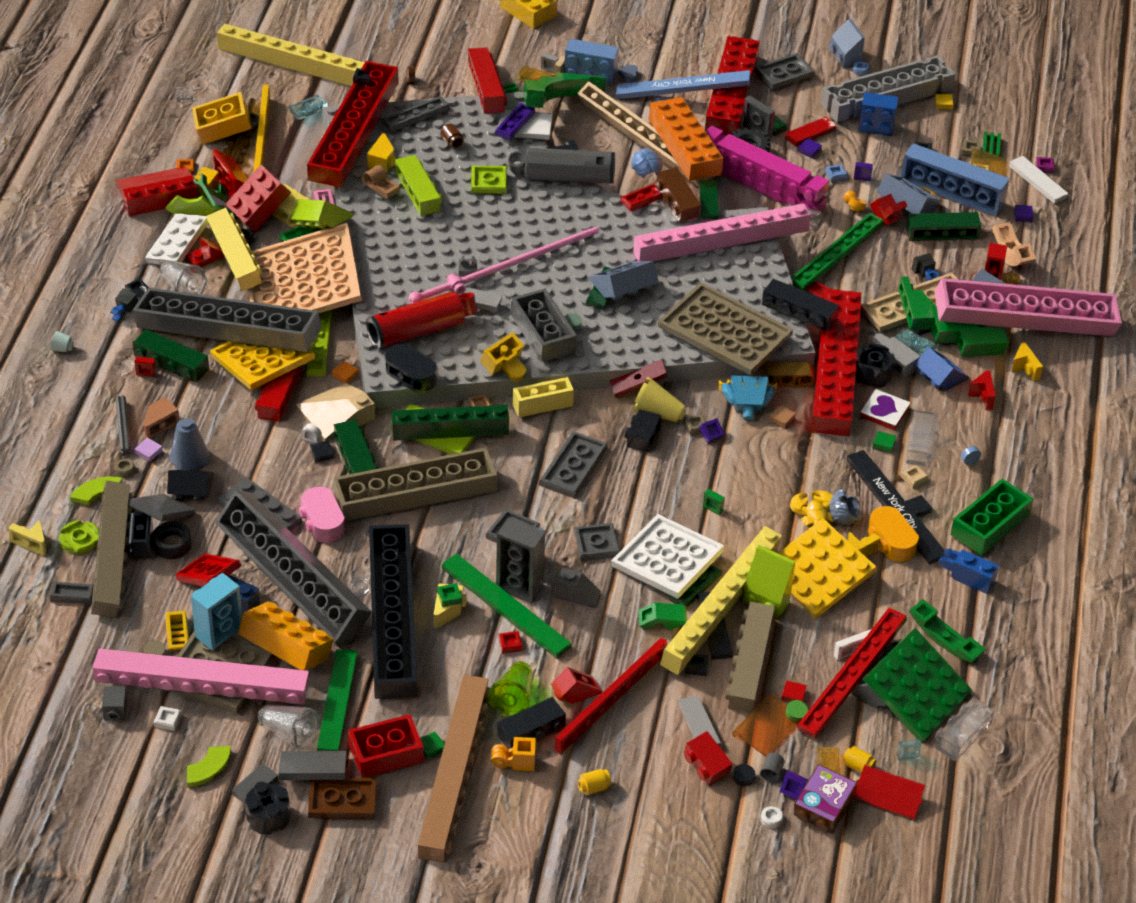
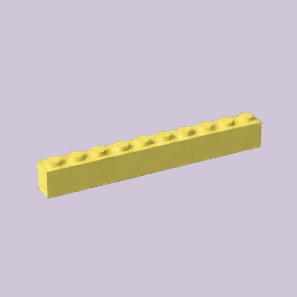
[217,24,365,86]
[660,526,782,675]

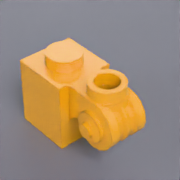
[491,737,536,771]

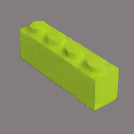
[395,155,443,216]

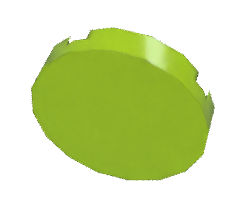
[59,520,99,554]

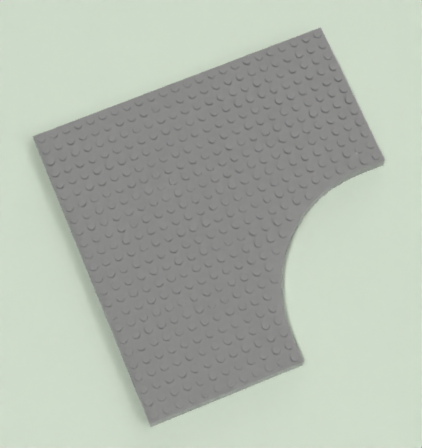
[322,92,815,408]

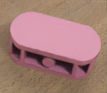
[299,487,345,543]

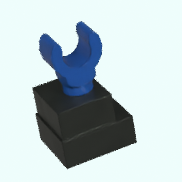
[911,253,940,281]
[110,288,139,321]

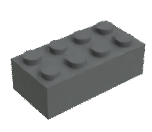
[511,288,577,362]
[496,517,545,603]

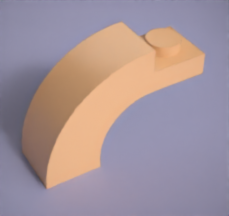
[992,222,1036,266]

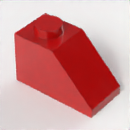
[551,667,602,704]

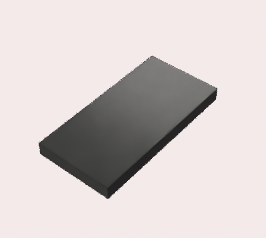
[539,431,608,498]

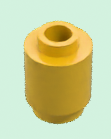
[843,746,877,773]
[577,769,611,795]

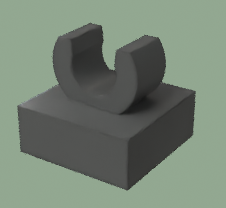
[459,256,477,277]

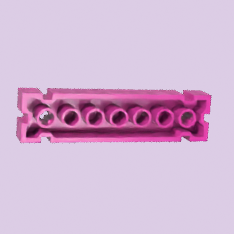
[705,126,829,218]

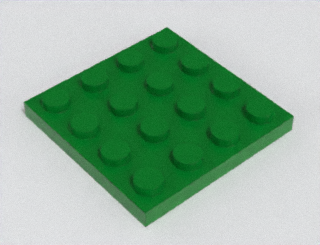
[863,627,972,742]

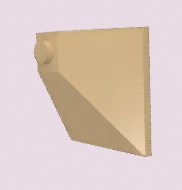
[296,383,375,441]

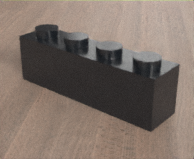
[761,279,839,332]

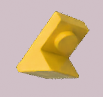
[1011,342,1043,381]
[848,532,880,557]

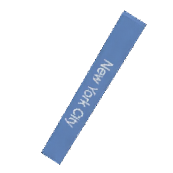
[616,70,751,99]

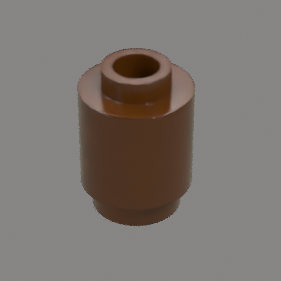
[440,124,463,149]

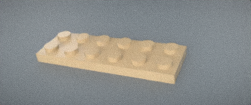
[860,273,958,332]

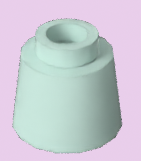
[51,331,74,352]

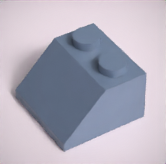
[829,19,865,68]

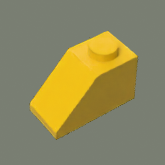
[367,133,396,173]

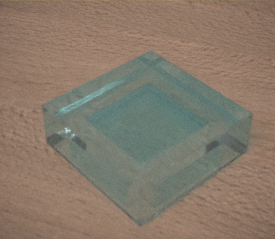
[896,739,922,761]

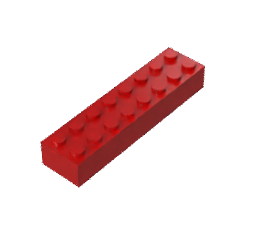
[705,36,760,136]

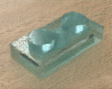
[289,95,327,120]
[895,328,935,356]

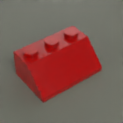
[212,149,249,198]

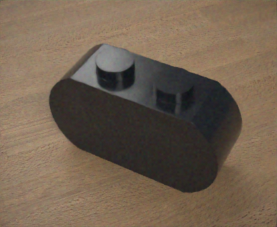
[385,344,437,393]

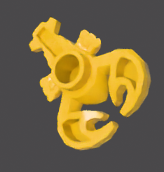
[790,491,834,526]

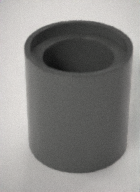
[760,753,785,782]

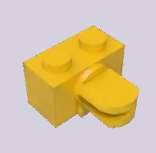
[480,332,526,382]

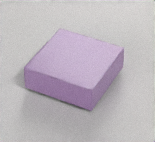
[134,438,163,462]

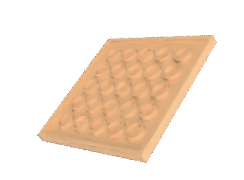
[249,223,362,313]

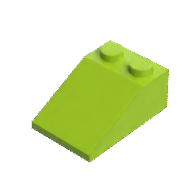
[742,545,795,618]

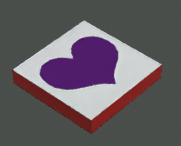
[860,389,911,430]

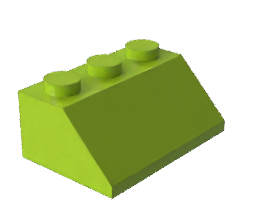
[291,199,354,229]

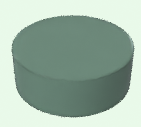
[564,314,582,331]

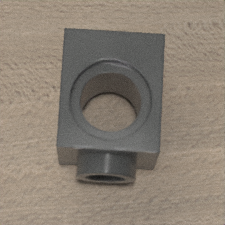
[102,686,127,721]

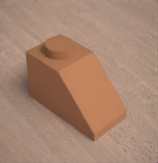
[144,397,179,439]

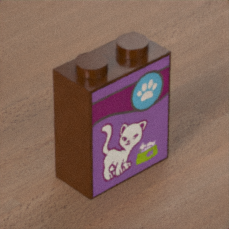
[794,764,858,834]

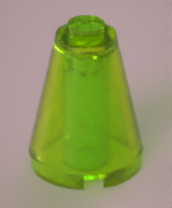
[488,661,532,717]

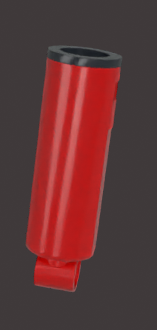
[366,292,478,349]

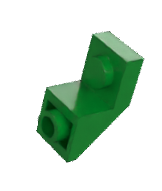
[638,602,687,630]

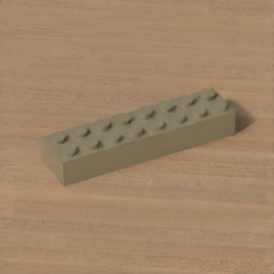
[333,448,497,522]

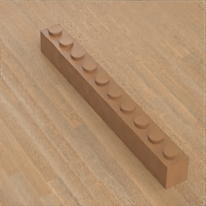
[418,675,492,863]

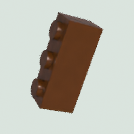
[655,167,701,222]

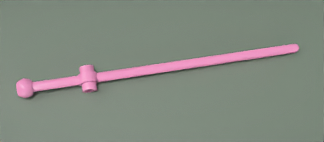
[409,227,599,304]

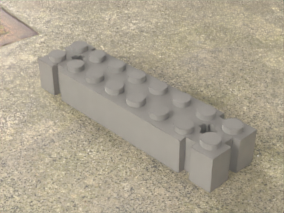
[820,55,956,123]

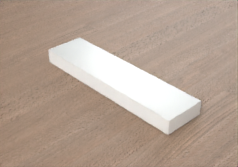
[1009,156,1068,204]

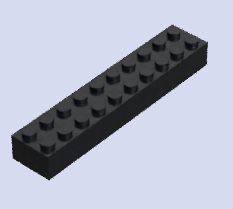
[369,524,417,699]

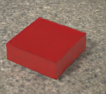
[134,357,156,377]
[498,631,523,654]
[781,680,807,702]

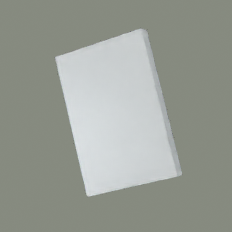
[499,110,552,140]

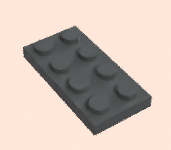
[217,477,302,531]

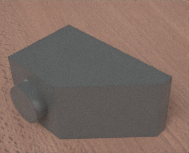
[556,567,601,608]

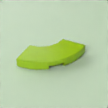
[165,195,216,216]
[70,476,123,506]
[187,745,231,788]

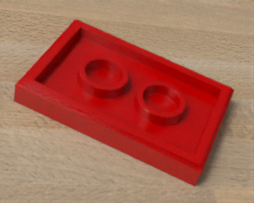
[175,553,242,586]

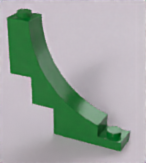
[523,72,606,108]
[898,276,1009,357]

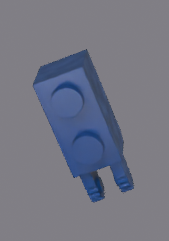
[938,548,999,594]

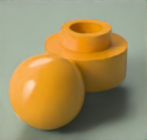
[843,191,867,212]

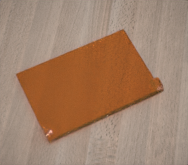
[732,693,799,757]

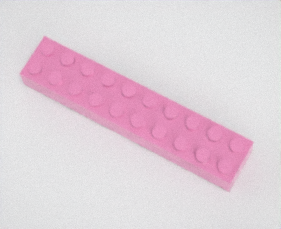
[934,278,1122,337]

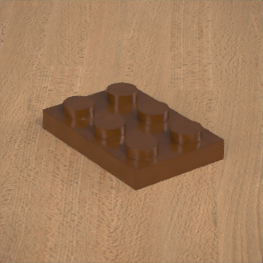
[308,777,376,819]

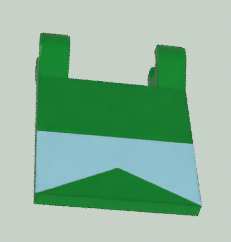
[194,173,239,220]

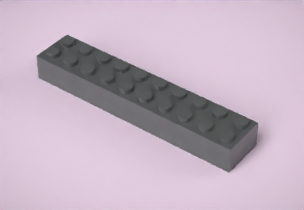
[132,287,322,352]
[215,490,372,645]

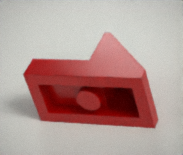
[186,237,225,270]
[968,370,996,410]

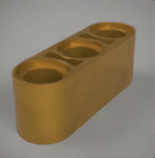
[759,362,815,387]

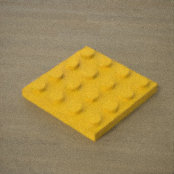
[210,341,315,390]
[778,518,877,619]

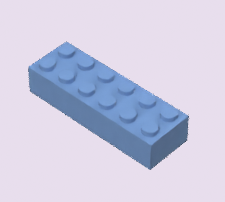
[901,144,1010,217]

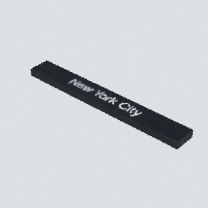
[847,450,945,565]

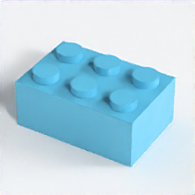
[191,573,242,651]

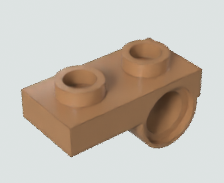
[362,165,400,199]

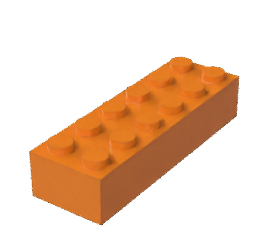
[649,97,723,181]

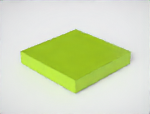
[471,165,507,194]

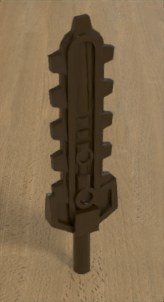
[223,98,259,164]

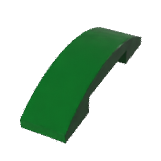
[909,599,986,662]

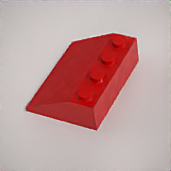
[116,166,198,216]

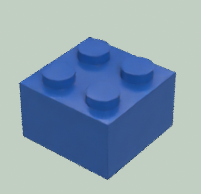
[859,92,898,136]

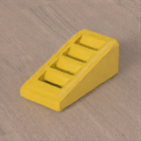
[165,610,189,651]

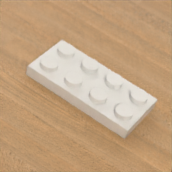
[145,214,209,266]

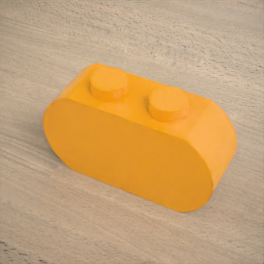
[868,506,919,562]

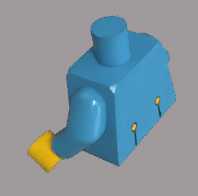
[719,376,778,421]

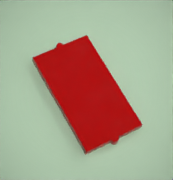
[853,765,926,820]

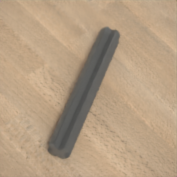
[116,395,131,455]

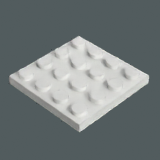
[611,514,724,599]

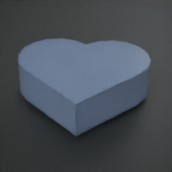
[617,65,638,83]

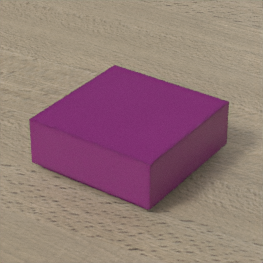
[1036,157,1054,174]

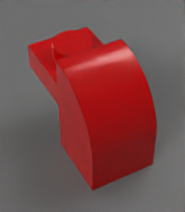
[870,194,908,225]

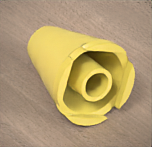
[631,377,687,423]

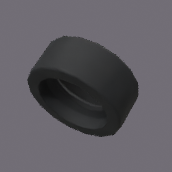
[152,521,191,559]

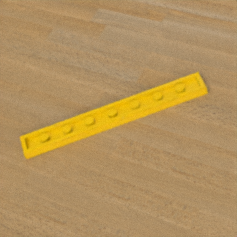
[253,85,270,172]

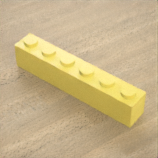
[206,208,263,292]

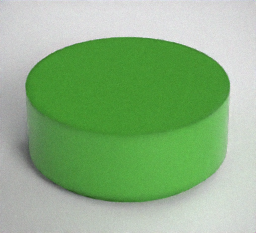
[785,700,808,722]

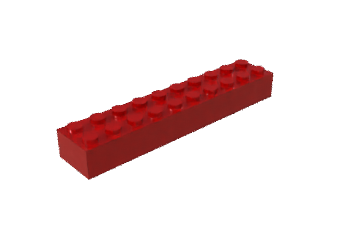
[307,61,399,188]
[811,288,862,437]

